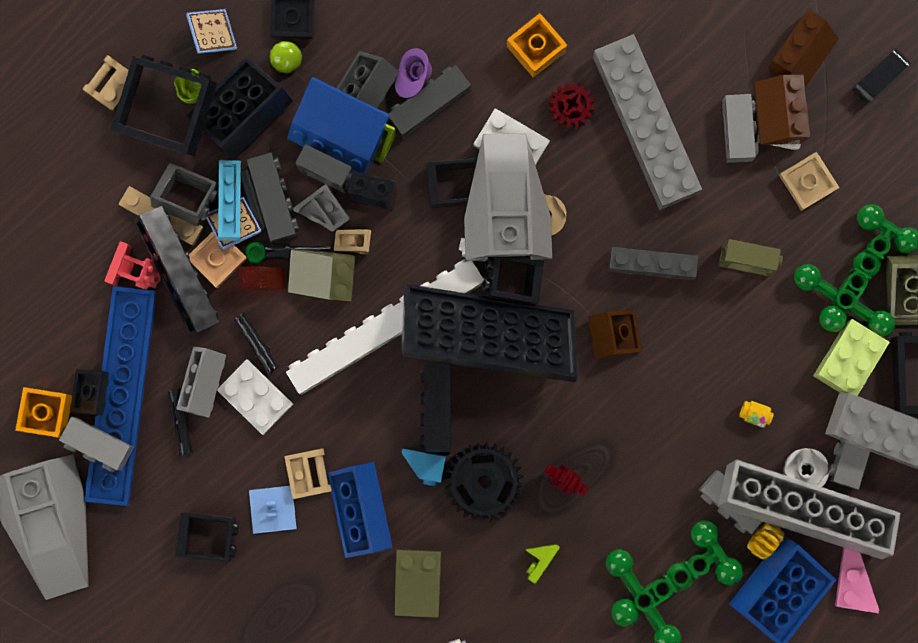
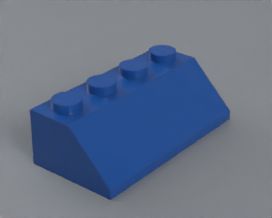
[327,462,393,558]

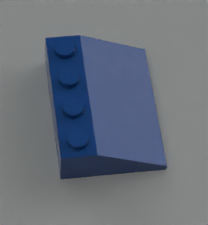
[287,77,390,174]
[729,536,836,643]

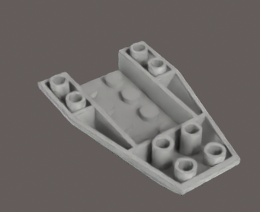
[464,133,552,261]
[0,455,89,600]

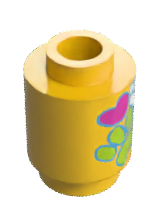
[739,401,774,428]

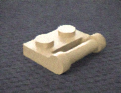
[82,55,129,112]
[285,449,332,499]

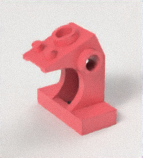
[105,241,161,290]

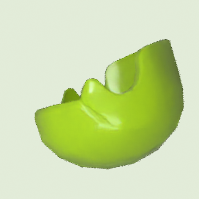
[270,41,302,74]
[174,69,202,104]

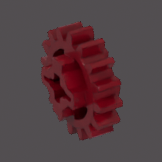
[549,82,595,129]
[543,464,589,497]

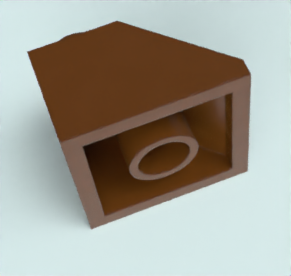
[588,310,642,359]

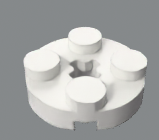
[783,448,829,487]

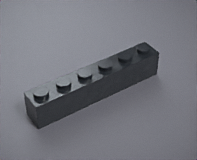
[133,206,220,337]

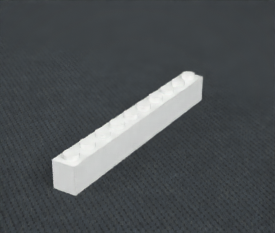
[286,259,484,395]

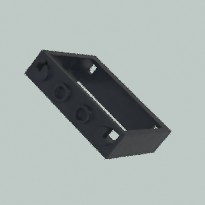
[111,55,218,157]
[892,332,918,415]

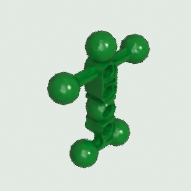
[794,204,918,338]
[605,520,743,643]

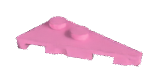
[835,547,879,613]

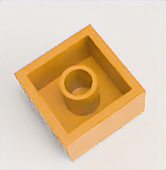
[506,13,567,78]
[15,387,72,437]

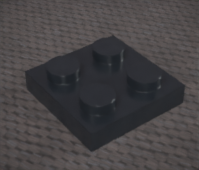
[270,0,315,39]
[70,369,109,415]

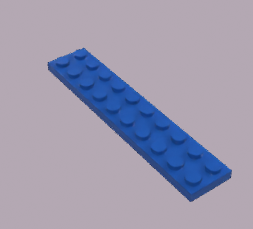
[84,286,157,506]

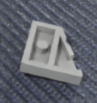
[293,184,351,232]

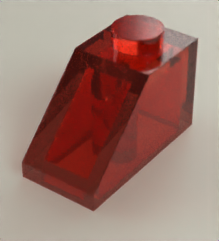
[238,266,285,292]

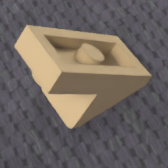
[334,230,371,255]

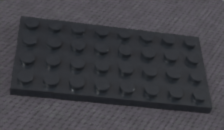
[401,284,578,382]

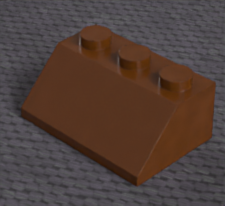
[769,9,839,88]
[753,74,810,145]

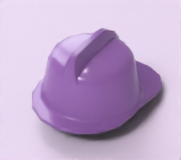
[395,48,432,98]

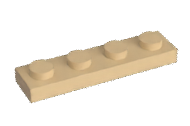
[119,186,204,246]

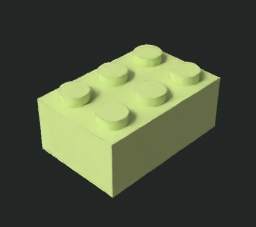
[813,319,890,396]

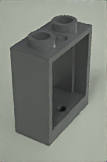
[295,144,353,194]
[150,163,218,226]

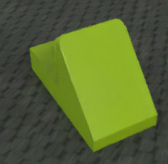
[525,544,560,584]

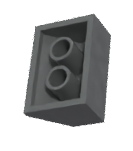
[337,51,399,108]

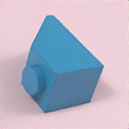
[402,449,446,486]

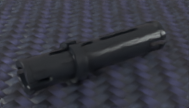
[266,244,331,261]
[234,313,280,374]
[167,389,193,455]

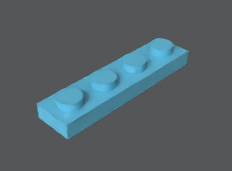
[218,160,241,241]

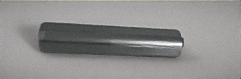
[241,170,267,231]

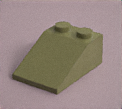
[288,249,356,301]
[886,255,918,325]
[395,549,441,617]

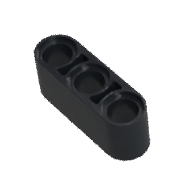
[852,48,911,104]

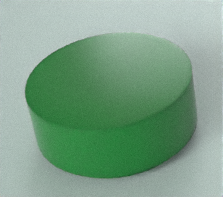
[245,242,267,264]

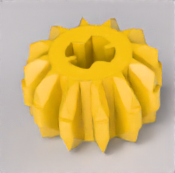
[748,522,784,560]

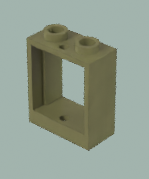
[718,239,783,276]

